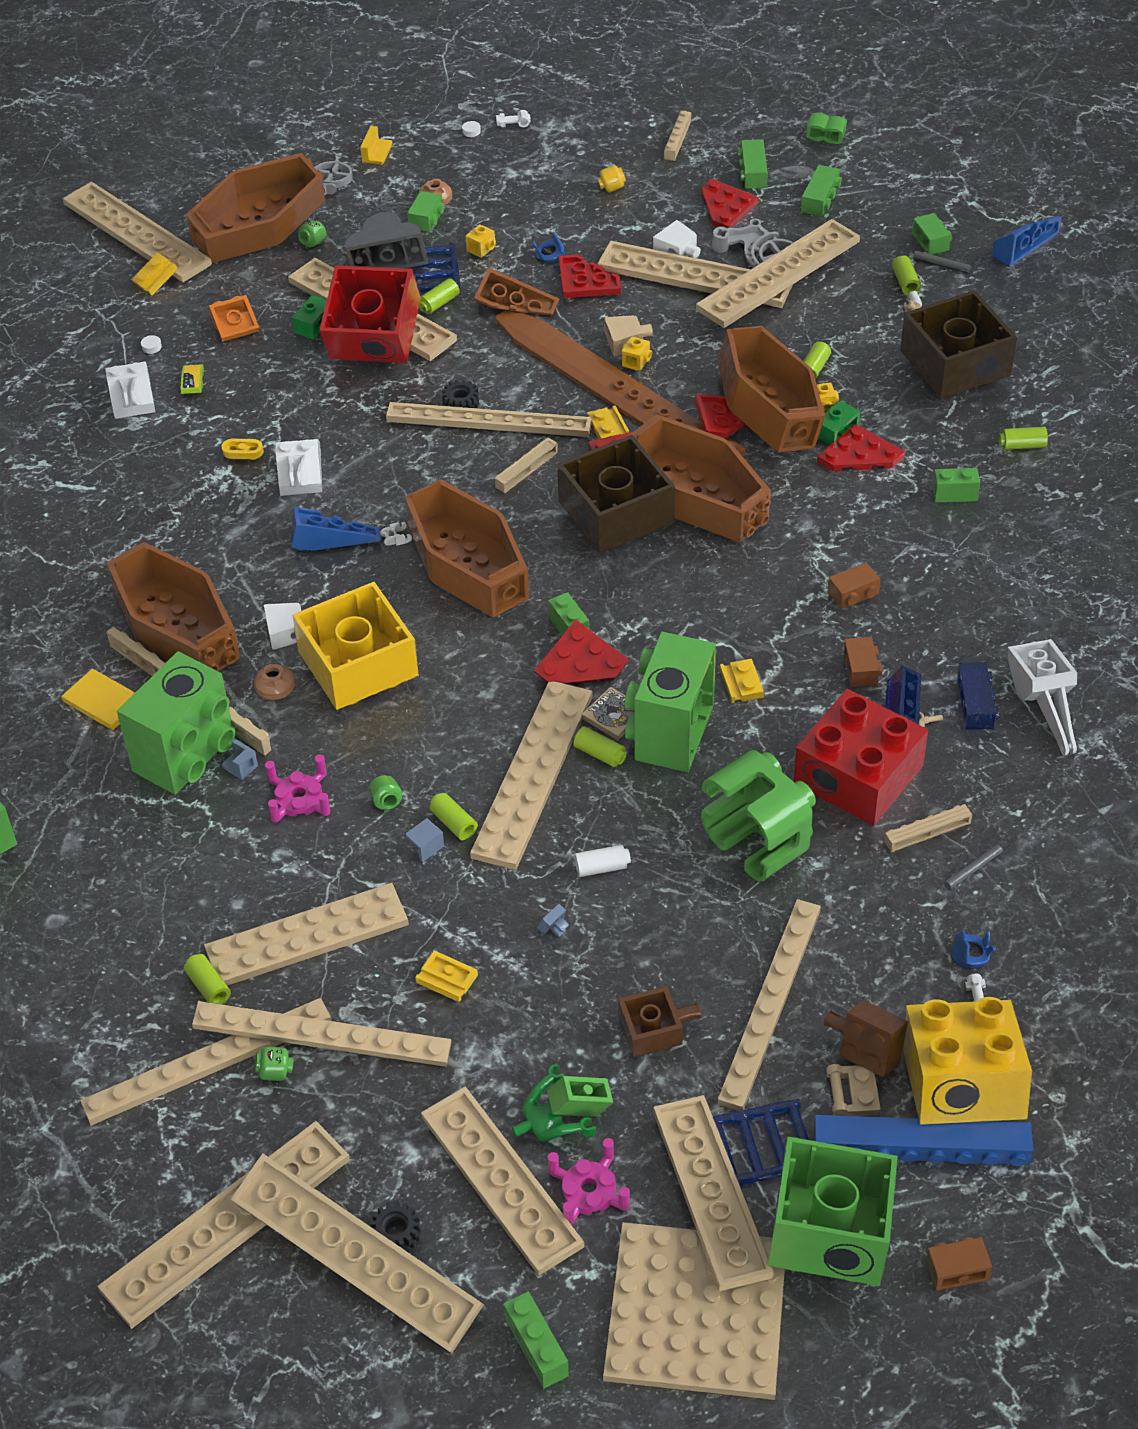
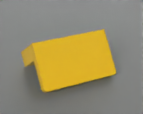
[360,126,392,165]

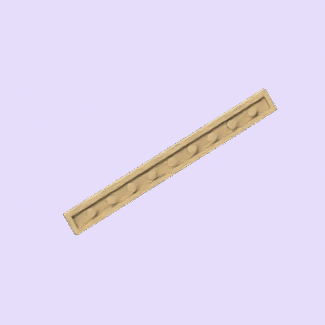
[386,402,592,437]
[107,627,271,756]
[718,899,821,1112]
[80,998,331,1125]
[192,1001,451,1067]

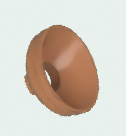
[419,179,452,205]
[254,664,295,700]

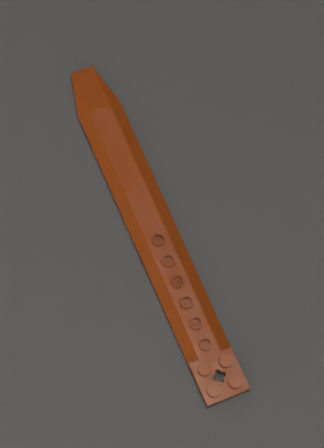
[495,310,746,456]

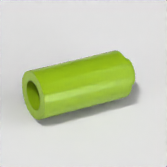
[892,256,921,295]
[419,278,460,314]
[804,342,831,380]
[998,427,1048,450]
[573,726,626,767]
[429,793,478,840]
[184,954,231,1004]

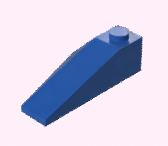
[992,216,1062,266]
[290,507,381,551]

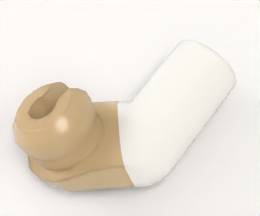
[904,291,922,312]

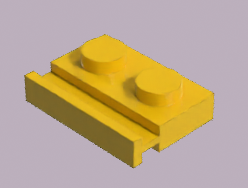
[131,252,178,296]
[587,406,629,439]
[720,659,764,703]
[415,950,478,1002]

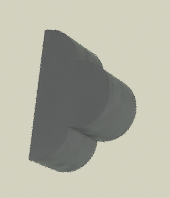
[345,212,429,269]

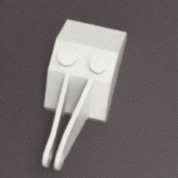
[105,362,155,419]
[276,439,322,496]
[1008,639,1077,756]

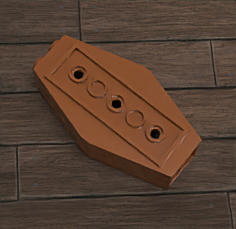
[186,153,325,263]
[718,326,825,452]
[628,414,771,542]
[405,479,529,618]
[107,542,240,672]

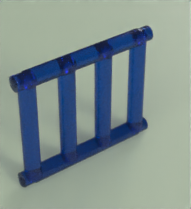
[403,243,461,292]
[713,1098,809,1185]

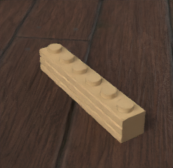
[664,111,691,161]
[495,438,558,493]
[884,804,972,853]

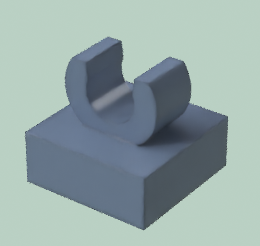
[537,904,569,937]

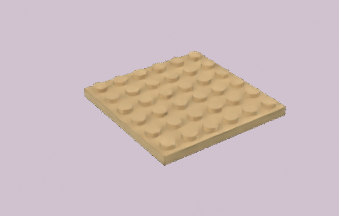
[603,1222,785,1400]

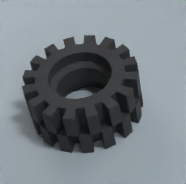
[442,379,479,409]
[370,1201,421,1252]

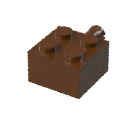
[618,986,702,1057]
[824,1000,908,1077]

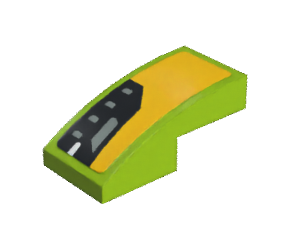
[181,364,204,394]

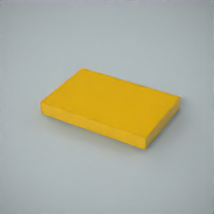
[61,668,135,730]

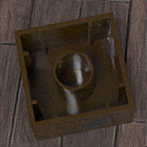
[900,290,1017,398]
[557,435,675,554]

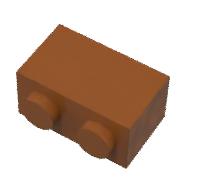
[827,562,880,609]
[844,637,882,687]
[926,1237,992,1291]

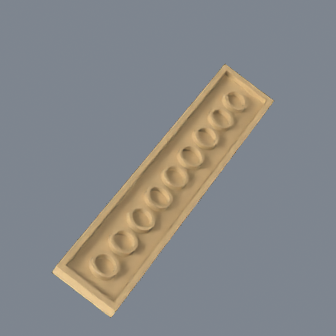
[63,182,212,282]
[696,219,860,328]
[598,241,793,308]
[288,258,457,361]
[470,682,593,870]
[98,1121,350,1329]
[231,1153,484,1353]

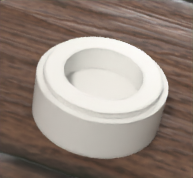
[462,121,481,137]
[141,335,162,354]

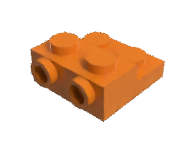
[209,295,259,342]

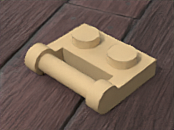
[826,1064,880,1116]

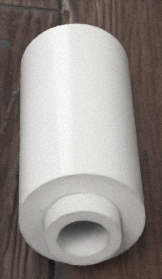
[574,845,631,877]

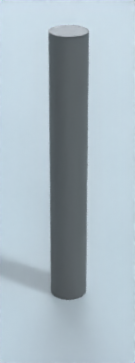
[914,251,971,273]
[944,844,1003,890]

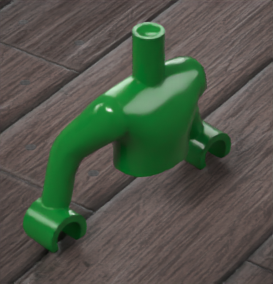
[512,1064,596,1142]

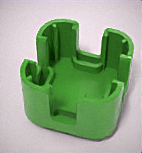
[701,750,816,882]

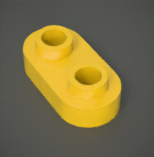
[222,439,264,460]

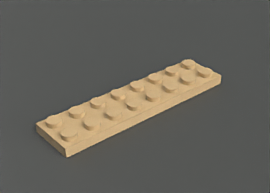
[204,883,409,986]
[421,1086,584,1276]
[653,1095,773,1291]

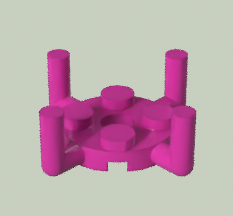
[265,755,330,823]
[548,1138,630,1225]

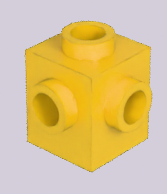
[466,224,496,258]
[622,336,652,371]
[817,383,839,414]

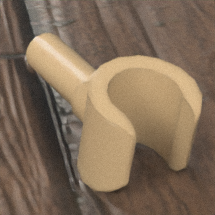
[911,711,943,727]

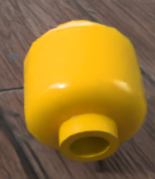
[597,165,626,193]

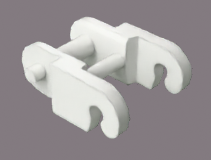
[380,522,412,546]

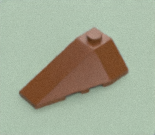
[474,267,560,316]

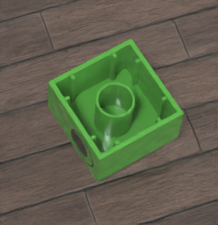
[625,632,716,773]
[117,651,236,795]
[768,1137,898,1286]

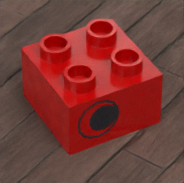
[320,265,421,363]
[793,689,928,826]

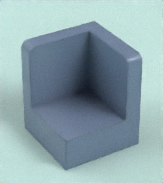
[222,739,258,780]
[406,818,444,861]

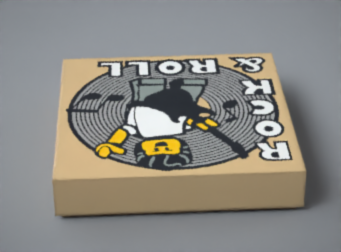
[582,687,635,741]

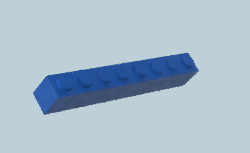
[814,1115,1033,1166]

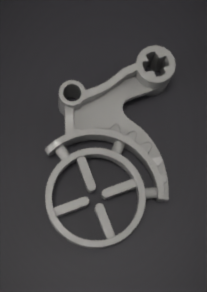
[289,161,353,202]
[712,219,793,268]

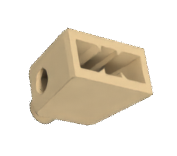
[604,316,653,356]

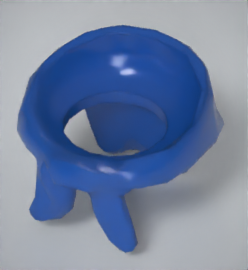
[533,232,565,263]
[951,930,996,968]

